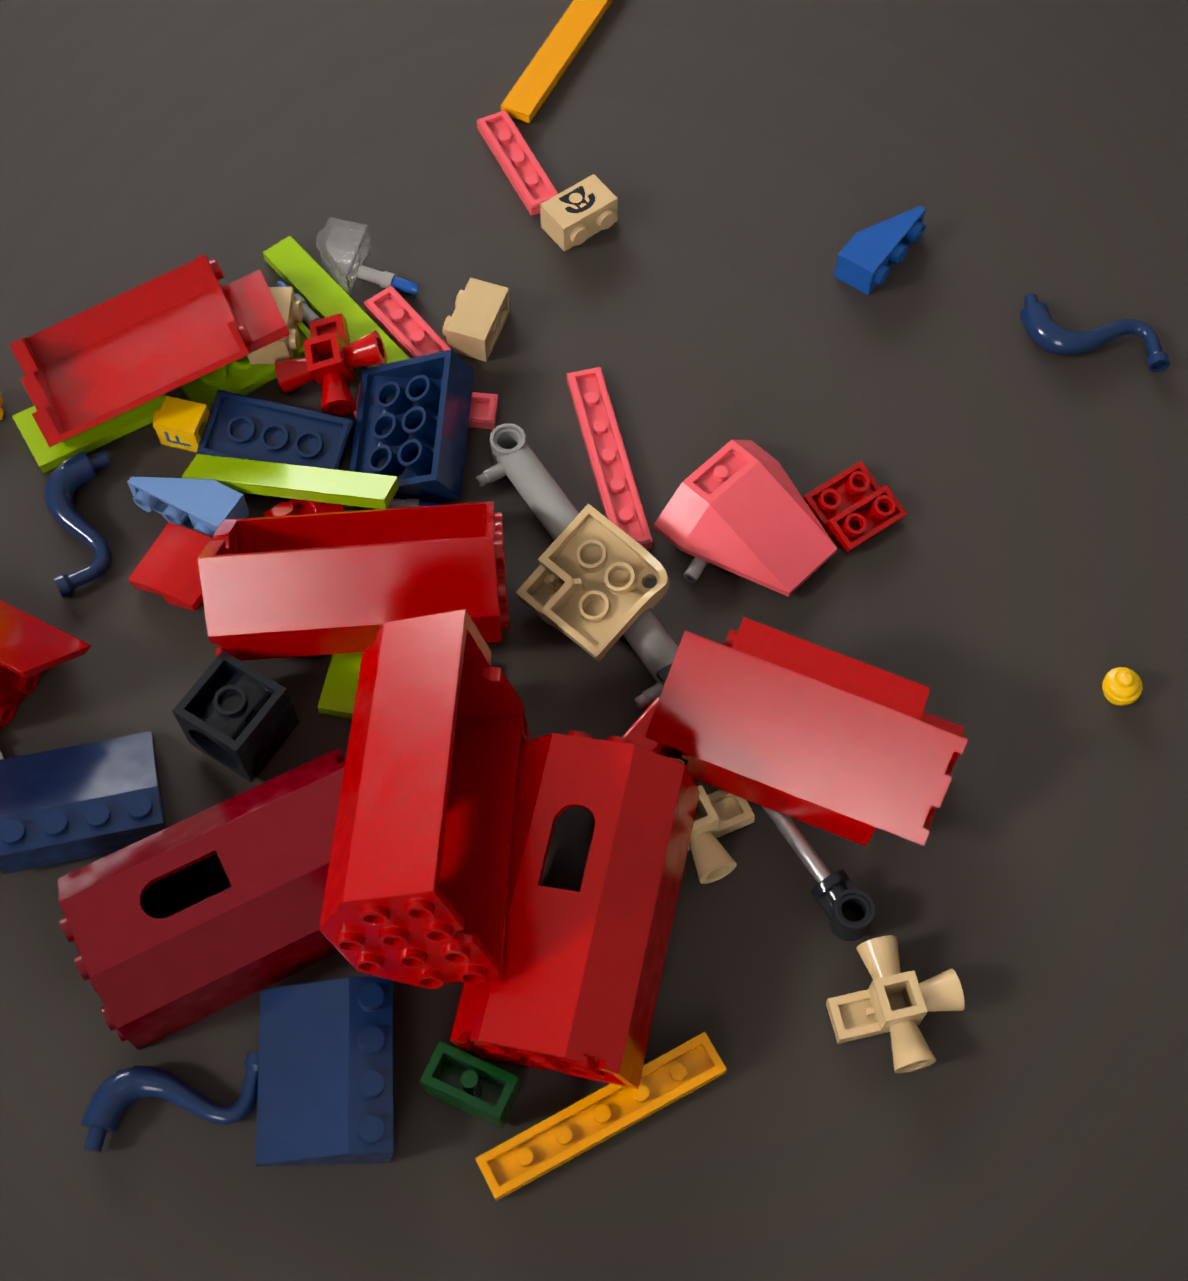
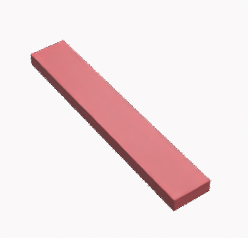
[567,367,653,550]

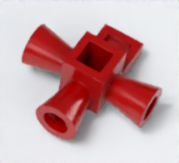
[275,313,387,417]

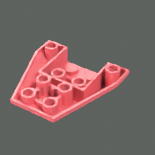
[653,439,837,597]

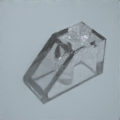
[316,217,372,297]

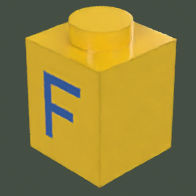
[153,396,210,452]

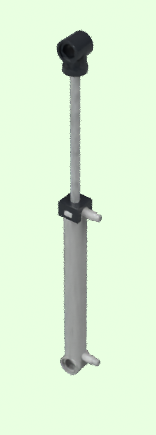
[475,423,875,941]

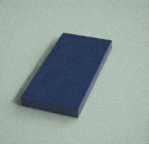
[196,389,355,470]

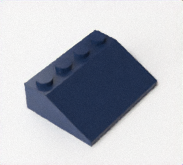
[349,349,474,502]
[0,731,167,874]
[255,977,393,1167]

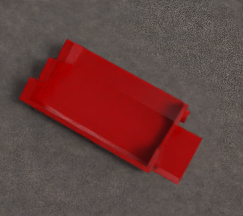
[9,254,290,447]

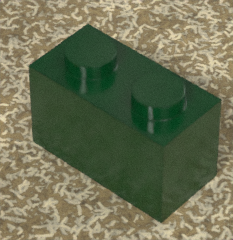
[420,1041,521,1129]

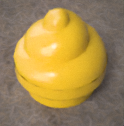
[1102,667,1143,706]

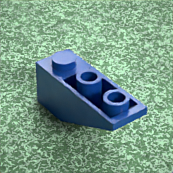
[834,206,926,295]

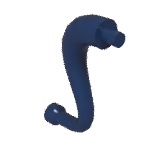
[1020,294,1170,372]
[45,451,111,598]
[81,1053,259,1153]

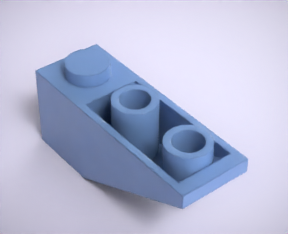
[127,476,250,538]

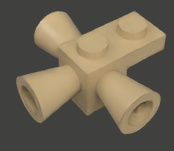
[678,759,755,884]
[826,935,965,1073]

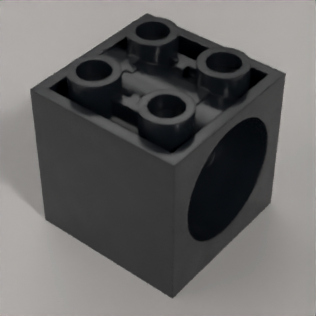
[172,650,299,783]

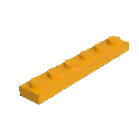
[475,1032,727,1201]

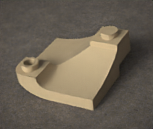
[515,504,669,661]

